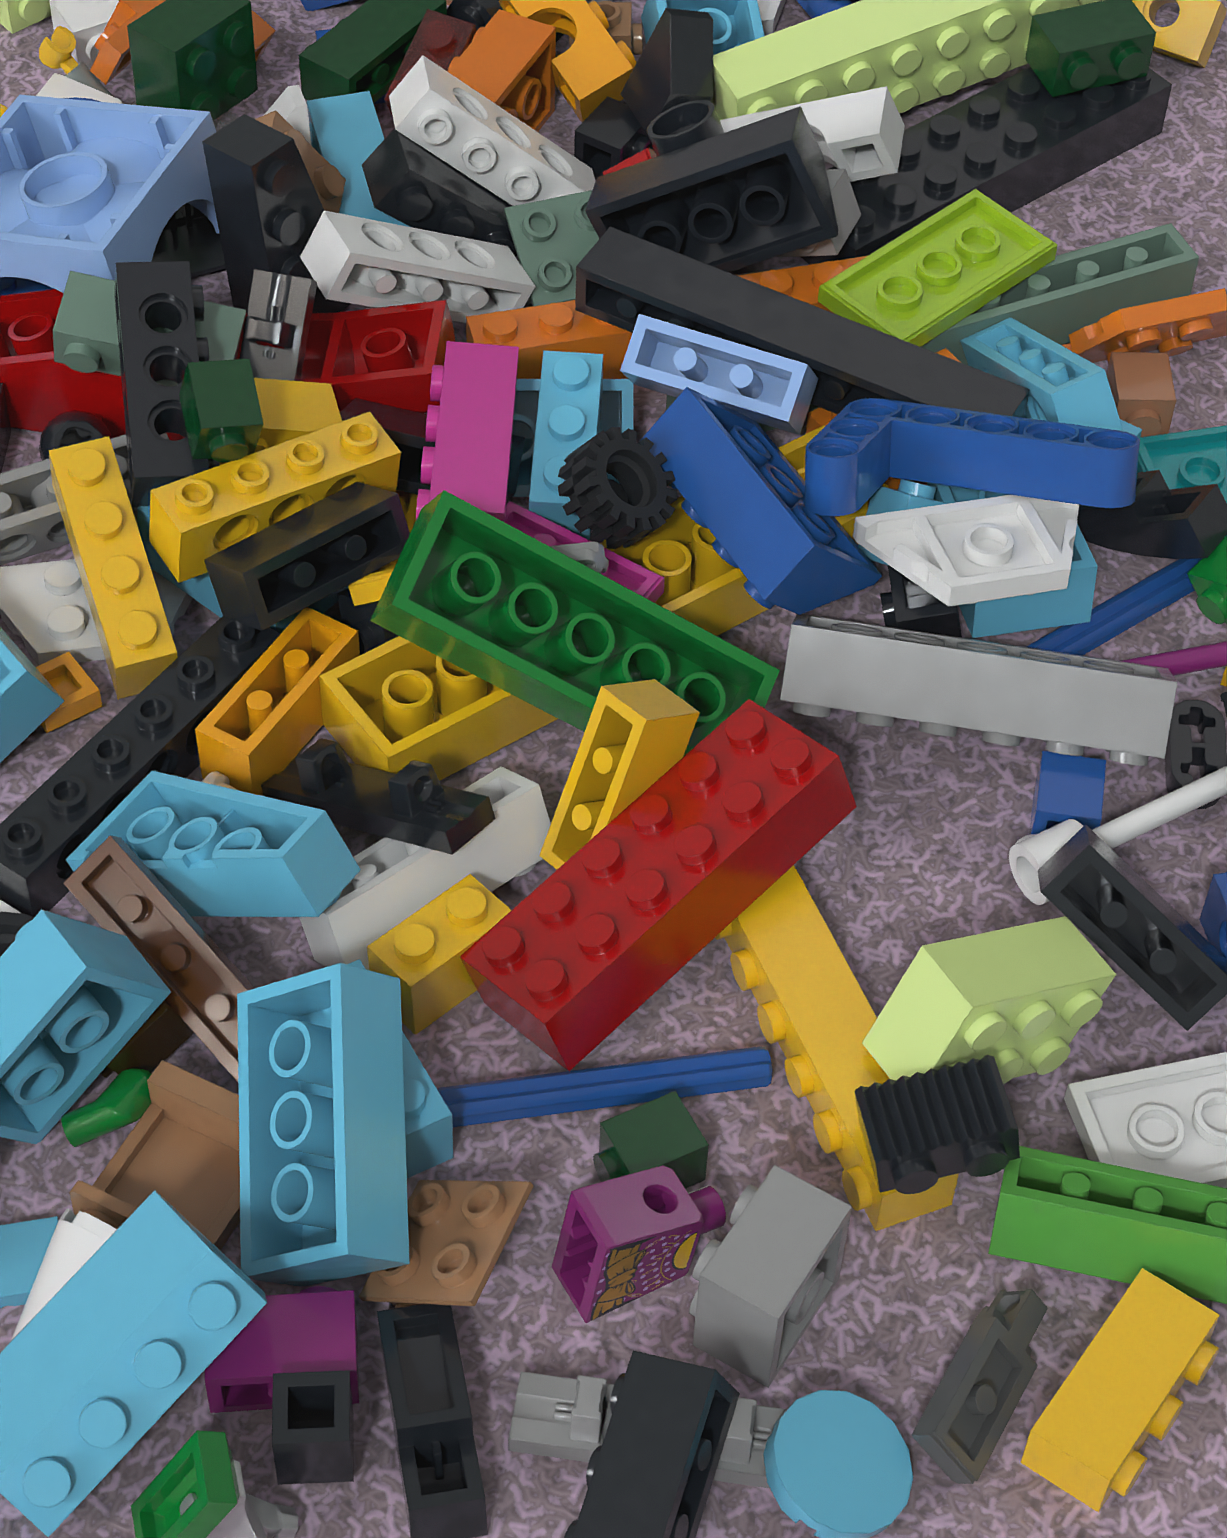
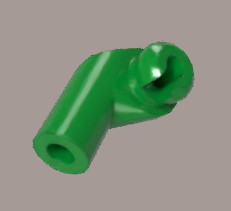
[61,1068,152,1147]

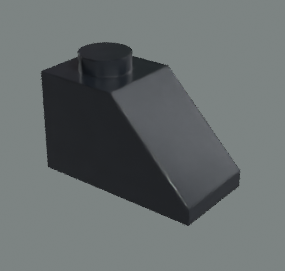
[620,8,713,135]

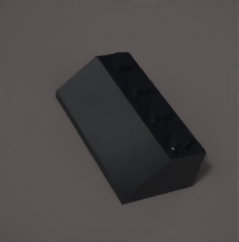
[585,106,839,272]

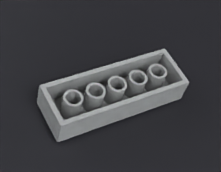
[780,614,1177,766]

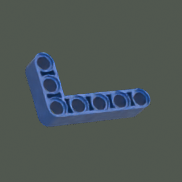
[804,398,1140,516]

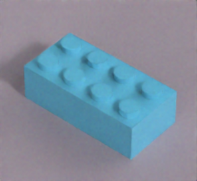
[237,963,410,1287]

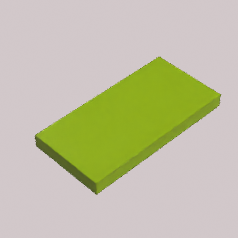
[818,189,1058,347]

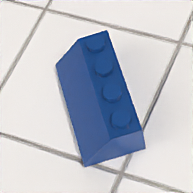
[640,387,882,615]

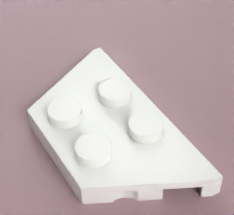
[853,495,1079,606]
[0,559,193,665]

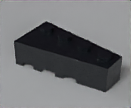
[202,114,352,314]

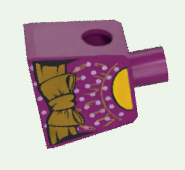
[551,1165,726,1323]

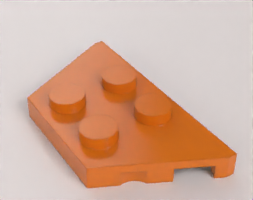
[1062,288,1227,365]

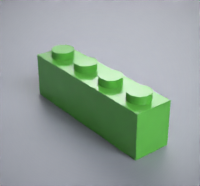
[988,1146,1227,1304]

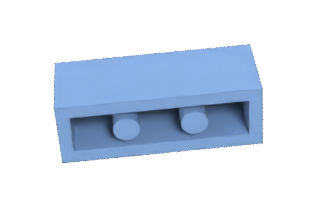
[620,314,818,435]

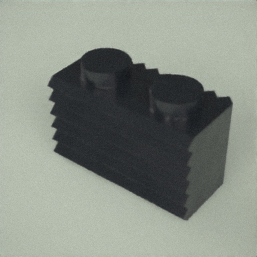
[854,1055,1020,1194]

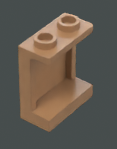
[69,1060,240,1250]

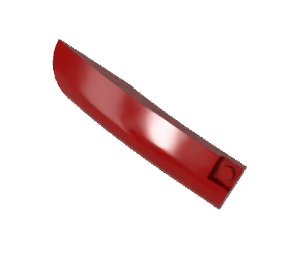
[0,289,455,441]

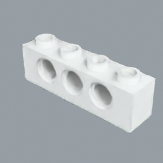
[389,55,596,206]
[300,210,536,323]

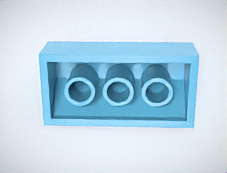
[0,1189,267,1537]

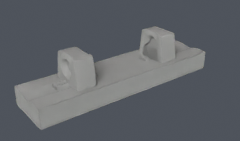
[508,1371,787,1488]

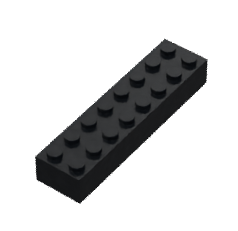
[800,67,1172,265]

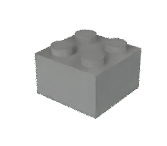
[689,1165,852,1388]

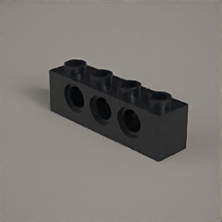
[114,261,220,507]

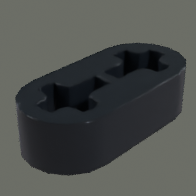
[1165,700,1227,809]

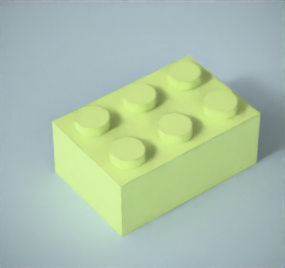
[862,916,1116,1084]

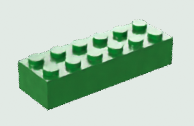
[370,490,780,757]

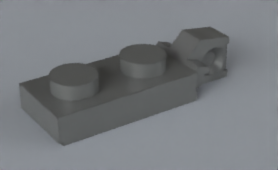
[912,1289,1048,1484]

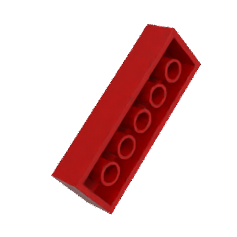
[460,699,857,1071]

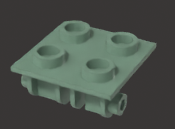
[504,190,599,306]

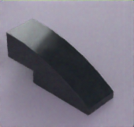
[1077,470,1227,559]
[377,1304,488,1538]

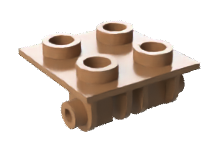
[359,1180,534,1308]

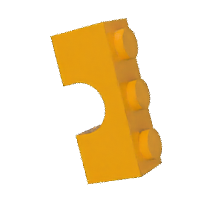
[499,0,637,122]

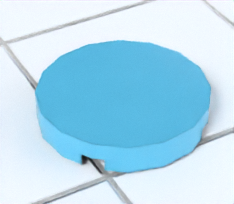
[763,1390,913,1538]

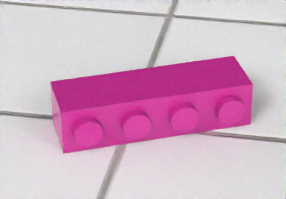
[416,341,519,522]

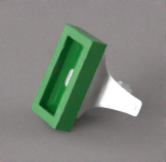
[131,1430,298,1538]

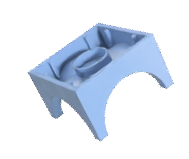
[0,94,219,293]

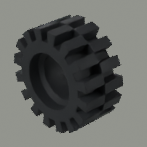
[558,427,677,549]

